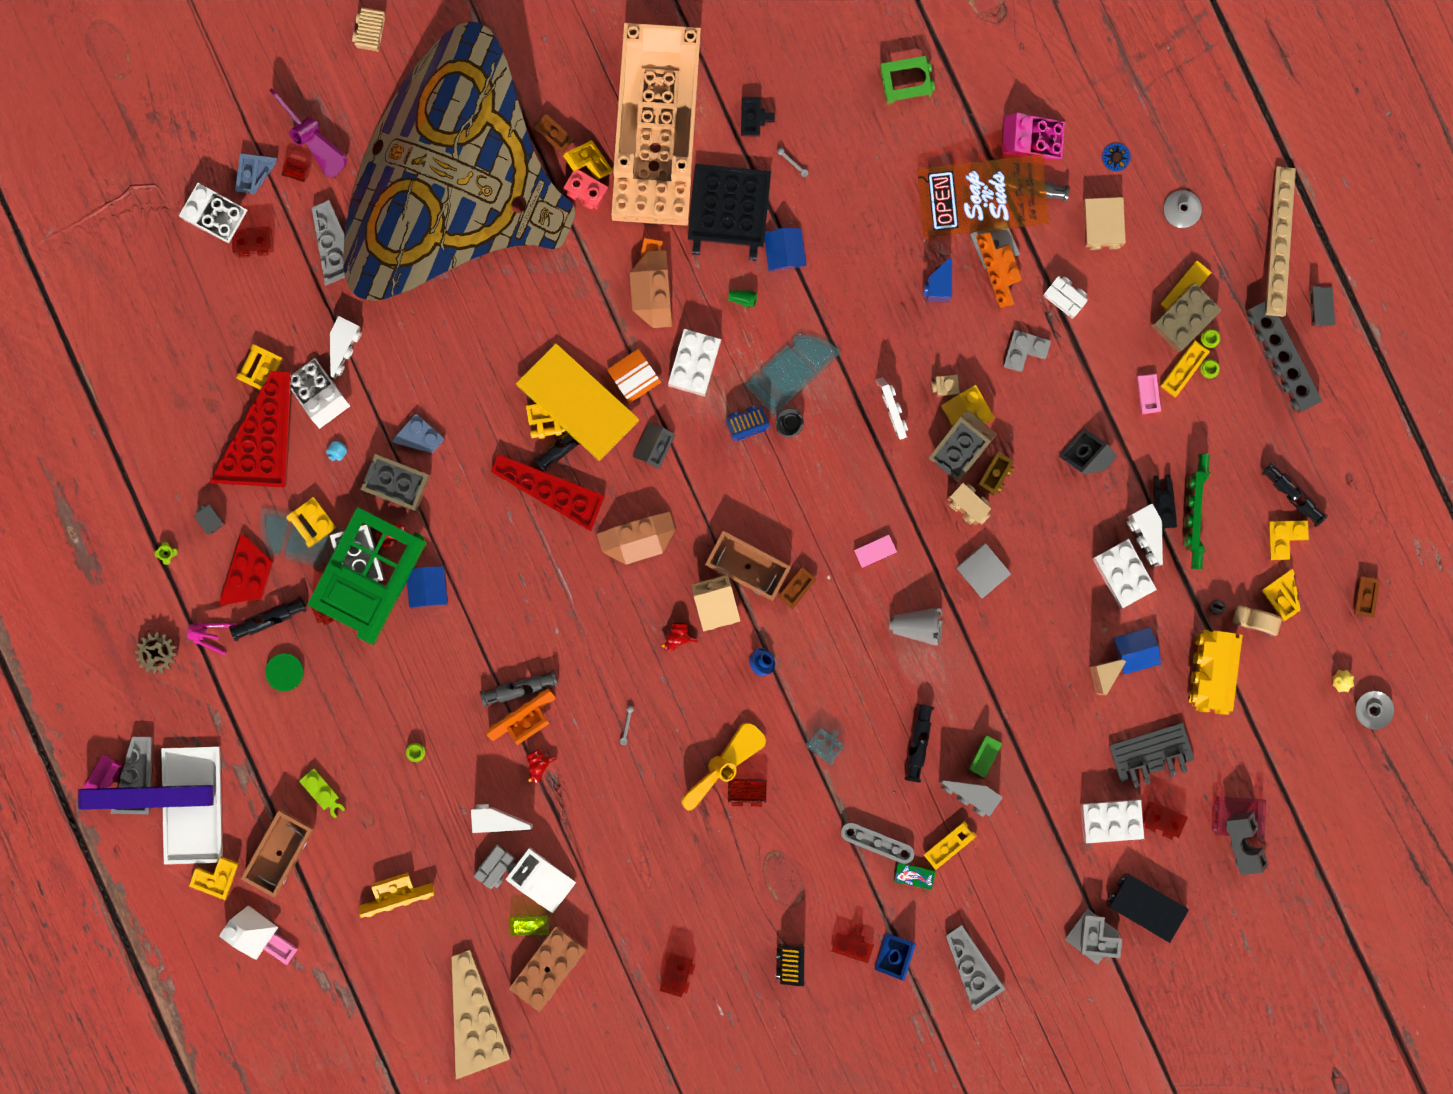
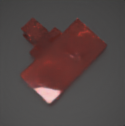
[831,923,874,963]

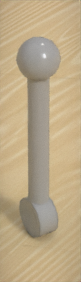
[777,148,808,177]
[620,705,634,745]

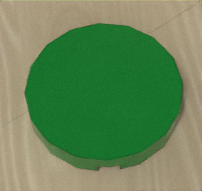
[265,653,304,692]

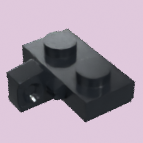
[741,97,775,137]

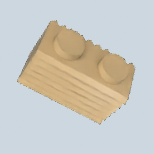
[352,7,386,52]

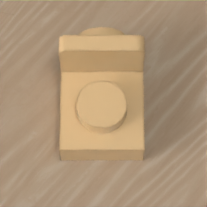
[932,375,960,397]

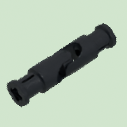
[534,433,580,472]
[1261,461,1328,527]
[229,596,307,642]
[904,704,934,783]

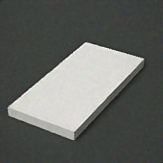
[161,747,223,864]

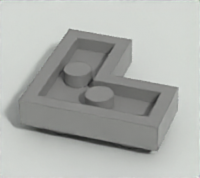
[1003,330,1051,372]
[1081,915,1122,958]

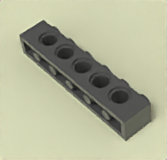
[1246,301,1322,413]

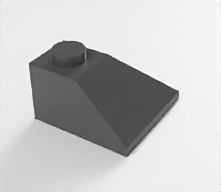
[1059,428,1118,474]

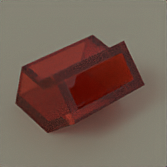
[282,157,311,182]

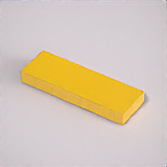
[1160,261,1212,310]
[1160,340,1210,397]

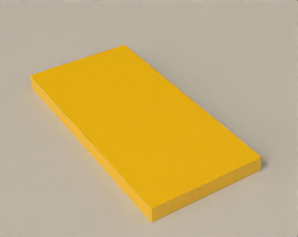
[516,344,639,461]

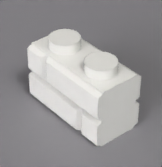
[1043,276,1089,319]

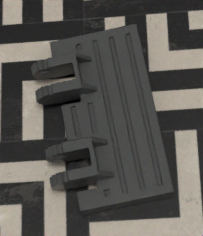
[1109,723,1194,788]

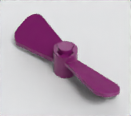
[269,88,347,177]

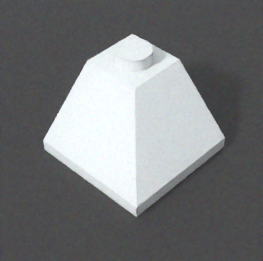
[219,906,278,960]

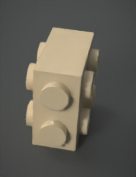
[947,483,991,525]

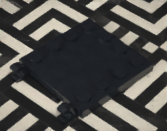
[688,164,771,261]

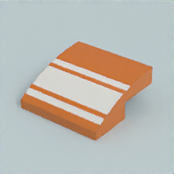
[607,349,661,404]

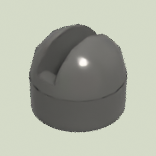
[1209,599,1225,615]

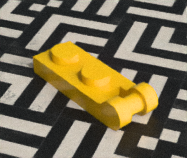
[923,821,977,870]

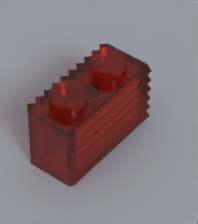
[728,779,767,807]

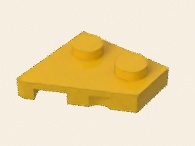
[1261,569,1300,622]

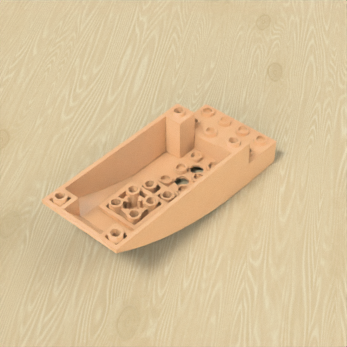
[611,23,701,226]

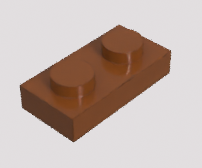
[533,114,575,154]
[778,567,817,609]
[1354,577,1380,618]

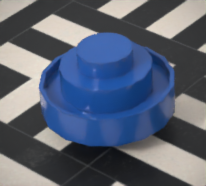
[749,648,775,677]

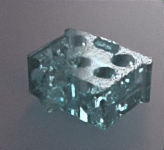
[805,728,845,765]

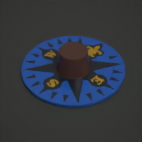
[1102,143,1131,171]

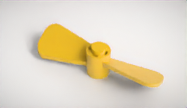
[681,723,766,811]

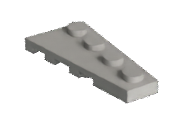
[312,200,345,286]
[110,737,153,814]
[945,925,1005,1011]

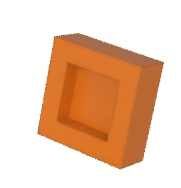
[640,238,663,257]

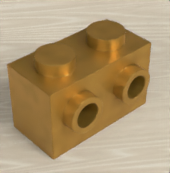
[977,452,1015,496]

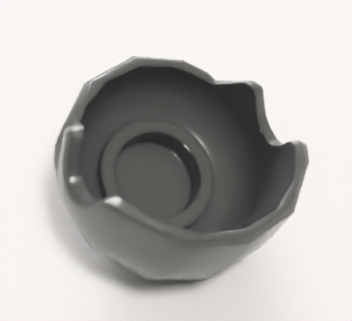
[775,408,804,437]

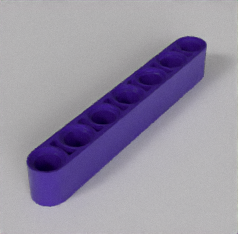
[78,785,214,810]

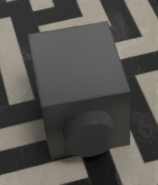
[194,504,225,535]

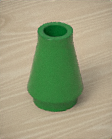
[728,290,757,308]

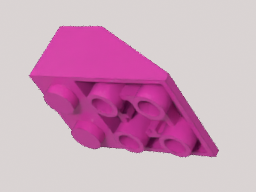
[1002,113,1065,160]

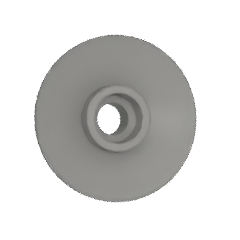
[1163,190,1202,228]
[1355,691,1394,730]

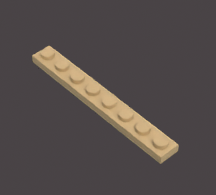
[1265,166,1296,317]

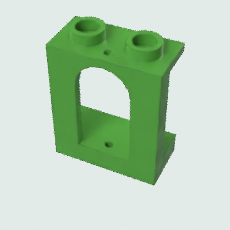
[880,56,935,105]

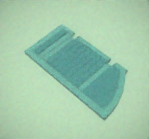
[744,333,841,416]
[260,508,346,567]

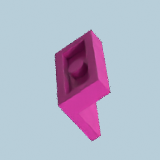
[84,755,123,789]

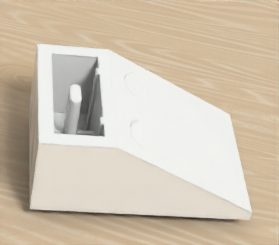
[179,183,248,243]
[291,358,350,429]
[1127,504,1163,567]
[505,847,576,913]

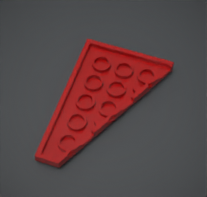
[210,371,292,487]

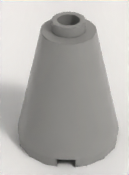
[889,607,943,646]

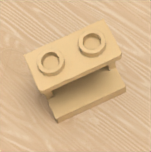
[1083,197,1126,250]
[691,575,740,631]

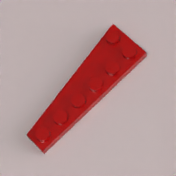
[491,454,605,531]

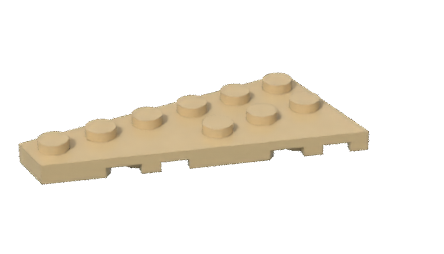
[452,950,511,1080]

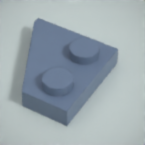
[235,153,277,195]
[392,414,445,454]

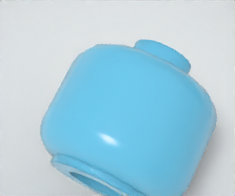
[326,441,347,461]

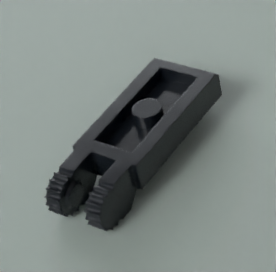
[1153,474,1177,529]

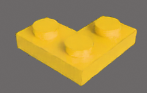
[563,140,613,181]
[1268,521,1309,560]
[189,856,239,900]

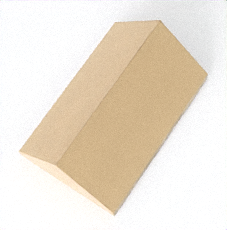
[1089,659,1126,695]

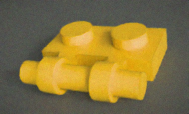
[526,404,567,439]

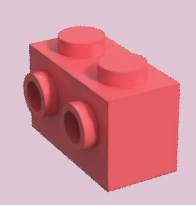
[564,170,609,210]

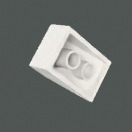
[471,804,533,833]

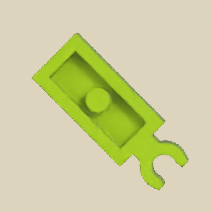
[299,768,346,818]

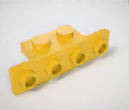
[359,872,434,918]

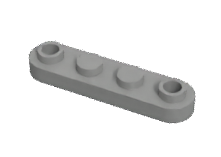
[841,823,914,864]

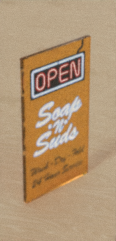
[917,154,1050,238]

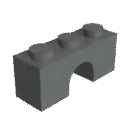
[1226,812,1268,875]

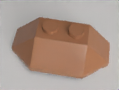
[630,250,672,328]
[597,512,675,565]

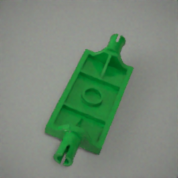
[1183,454,1211,570]

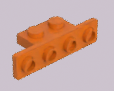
[976,232,1022,308]
[485,689,556,745]

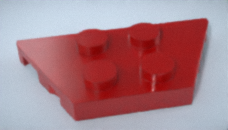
[219,534,273,605]

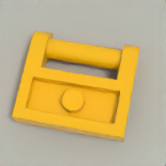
[236,344,283,390]
[286,497,337,548]

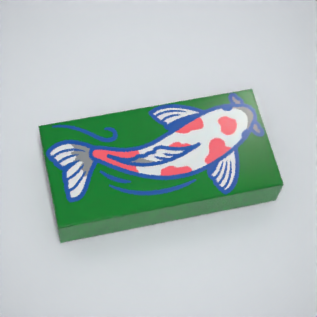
[894,863,936,890]

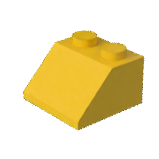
[941,385,995,426]

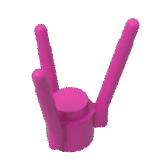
[187,622,237,655]

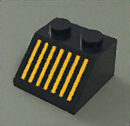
[776,944,804,986]

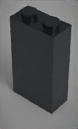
[1107,873,1189,943]

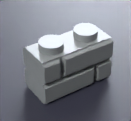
[473,844,516,890]

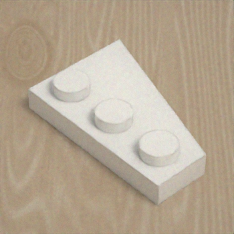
[875,377,908,440]

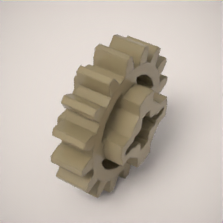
[135,633,178,674]

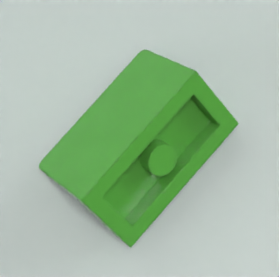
[968,735,1002,778]

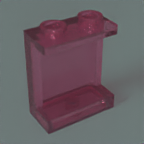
[1212,796,1266,838]

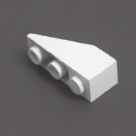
[330,316,362,379]

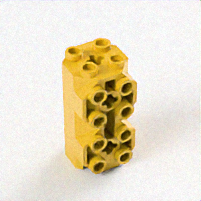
[1188,630,1243,715]

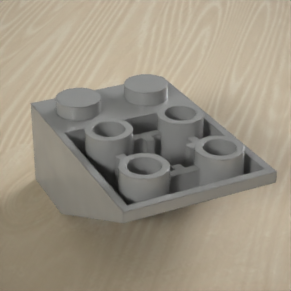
[939,780,1003,817]

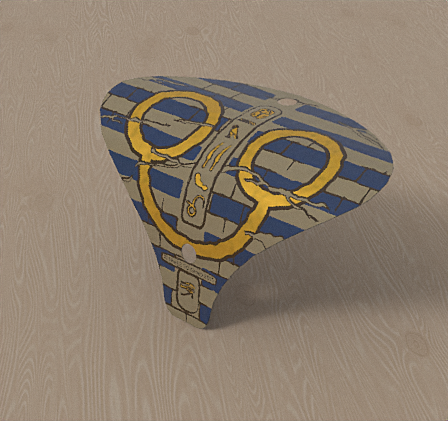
[343,22,576,301]

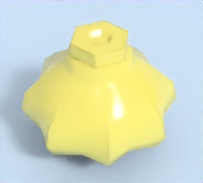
[1332,669,1354,692]

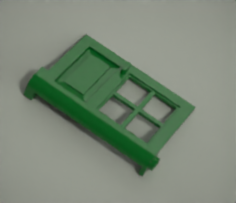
[307,507,428,645]

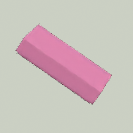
[1137,374,1161,414]
[854,535,897,568]
[264,933,298,965]

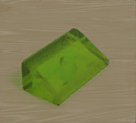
[509,915,549,936]

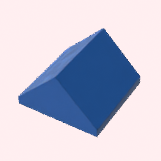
[764,228,806,271]
[407,566,448,608]
[1113,627,1161,675]
[874,933,916,981]

